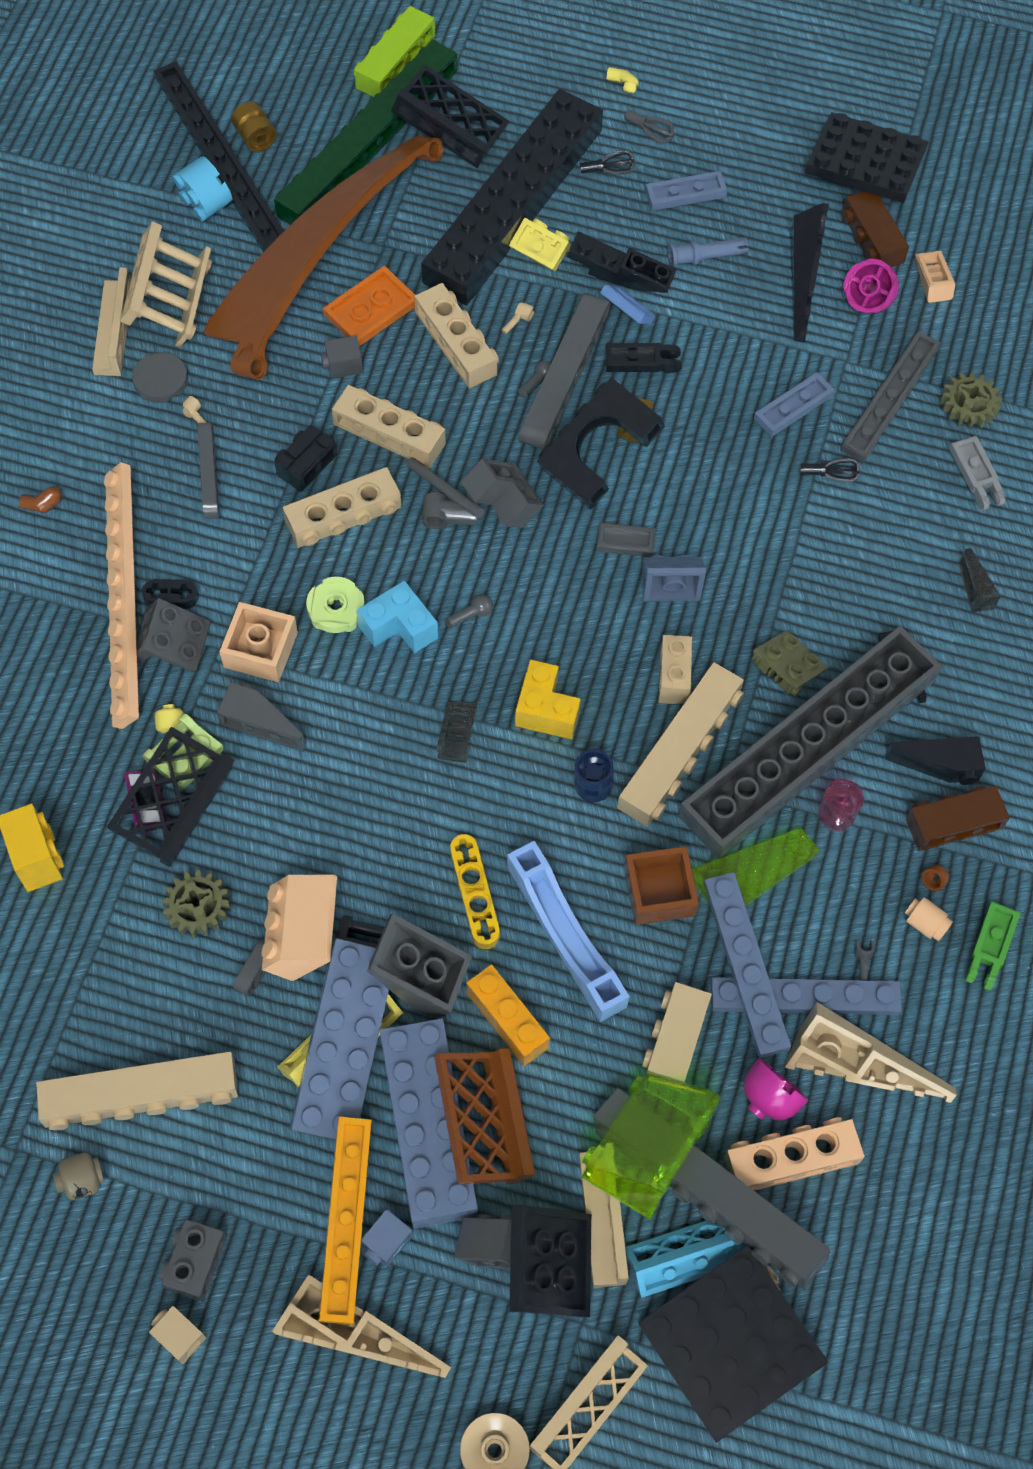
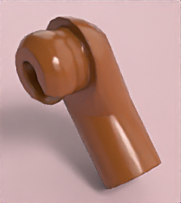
[19,486,62,513]

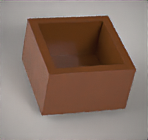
[624,846,699,925]

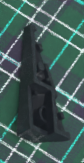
[790,203,829,343]

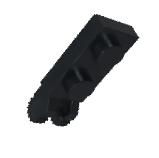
[605,343,682,373]

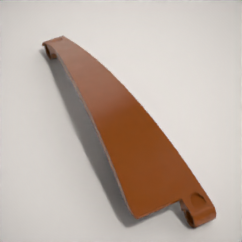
[204,136,443,380]

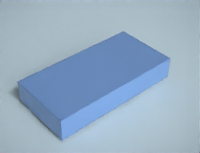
[600,284,655,324]

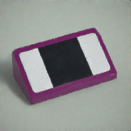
[124,771,169,834]

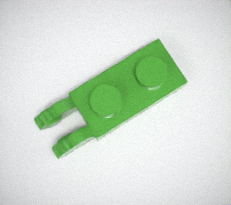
[965,901,1021,990]

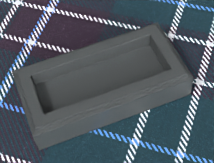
[596,522,656,557]

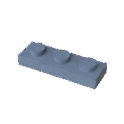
[645,171,728,211]
[754,372,835,437]

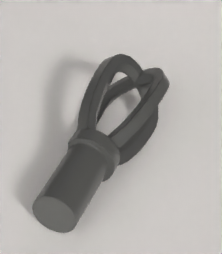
[624,110,674,143]

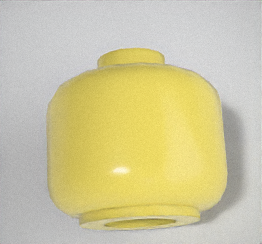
[154,704,184,733]

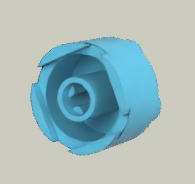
[172,156,233,222]

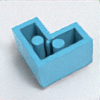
[356,580,438,653]

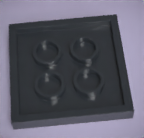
[509,1205,592,1318]

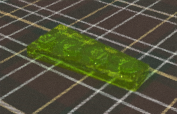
[692,828,820,907]

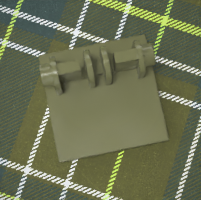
[752,630,828,697]

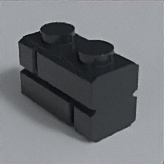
[274,425,338,492]

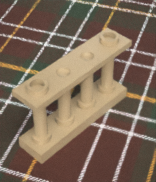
[120,221,212,347]

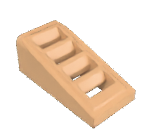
[915,251,955,303]

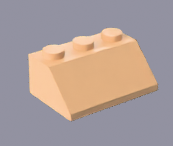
[261,875,337,981]

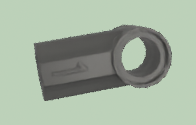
[422,492,478,530]

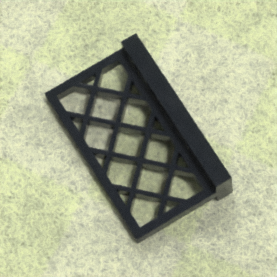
[391,65,510,169]
[107,726,235,867]

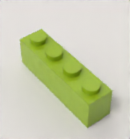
[354,6,435,97]

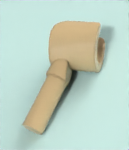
[502,303,534,334]
[183,396,206,423]

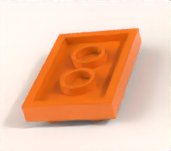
[323,265,415,347]

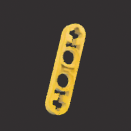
[450,834,500,949]

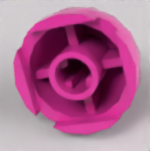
[843,258,899,314]
[743,1057,808,1121]

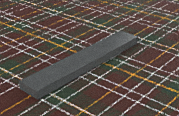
[840,331,941,463]

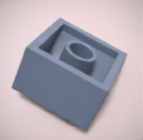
[642,555,706,602]

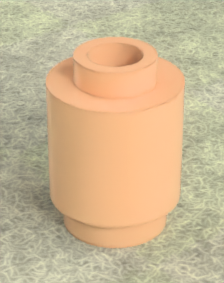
[905,897,953,942]

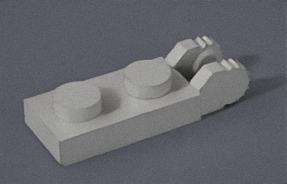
[949,436,1006,510]

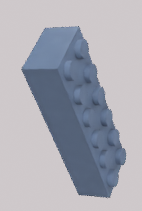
[380,1018,478,1229]

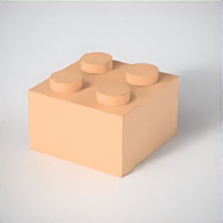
[220,602,298,683]

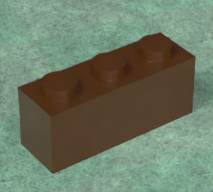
[841,191,909,267]
[906,786,1010,852]

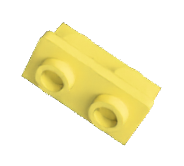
[509,218,571,272]

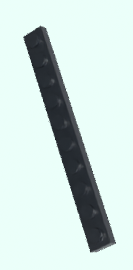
[153,61,283,252]

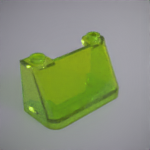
[582,1073,722,1220]

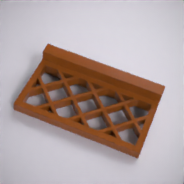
[434,1048,535,1185]

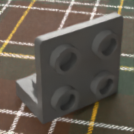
[136,598,210,672]

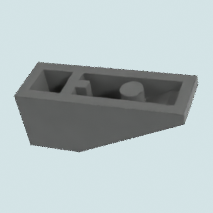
[217,682,305,751]

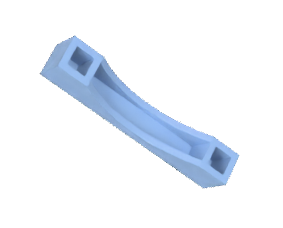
[507,841,630,1022]

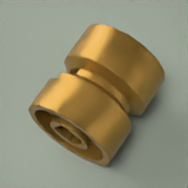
[231,101,277,152]

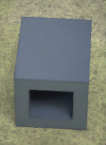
[361,1209,413,1268]

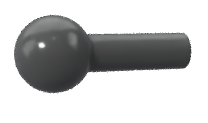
[518,361,551,398]
[445,594,493,629]

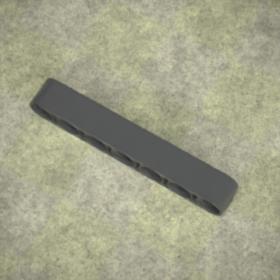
[519,293,611,449]

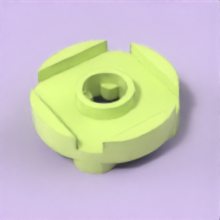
[306,577,365,633]

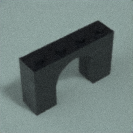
[537,377,665,510]

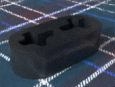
[142,579,198,609]

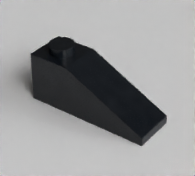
[885,736,986,785]

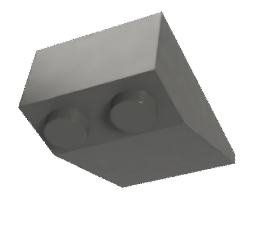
[367,913,472,1019]

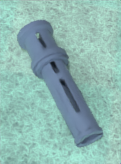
[667,237,749,268]

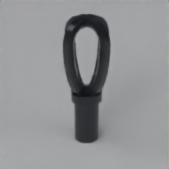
[580,150,635,174]
[800,458,860,482]

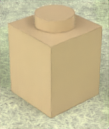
[149,1306,206,1364]

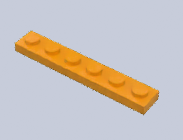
[318,1117,372,1325]

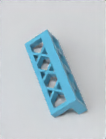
[625,1221,746,1298]

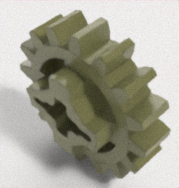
[940,372,1002,429]
[162,870,231,938]

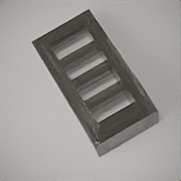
[959,548,1000,612]
[437,700,477,763]

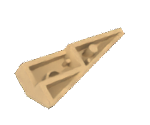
[785,1002,957,1103]
[272,1274,451,1378]

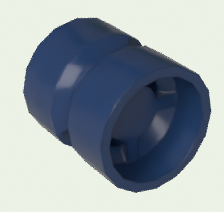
[575,749,614,802]

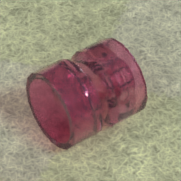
[818,779,864,831]

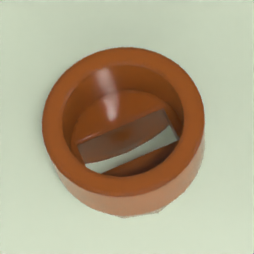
[922,864,949,891]

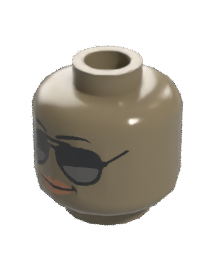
[53,1152,104,1200]

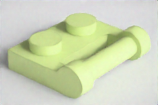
[142,714,224,791]

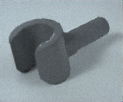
[854,939,875,981]

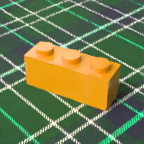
[466,964,550,1067]

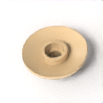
[460,1413,530,1469]

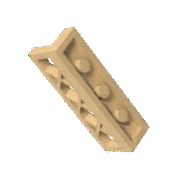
[92,267,131,376]
[579,1144,629,1288]
[530,1335,648,1469]

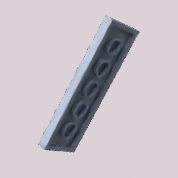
[289,938,389,1140]

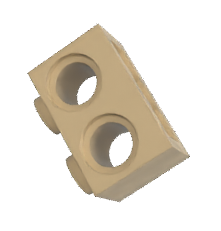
[658,635,692,704]

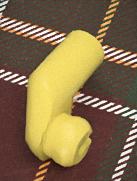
[606,67,639,94]

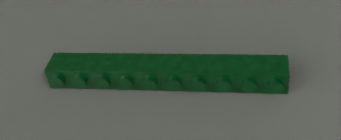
[274,40,457,225]

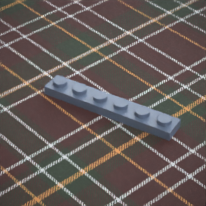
[704,872,791,1058]
[711,977,902,1015]

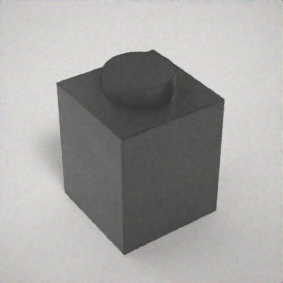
[321,335,363,379]

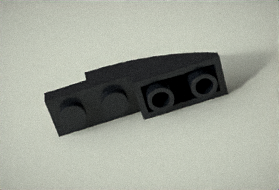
[566,231,677,293]

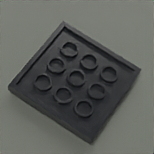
[804,112,929,203]
[638,1245,829,1443]

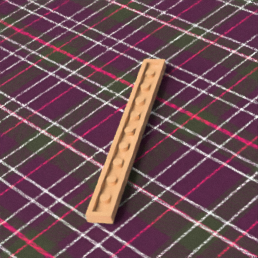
[104,462,139,729]

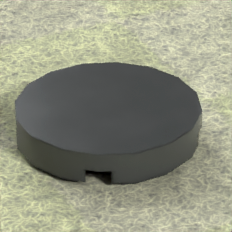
[132,353,188,403]

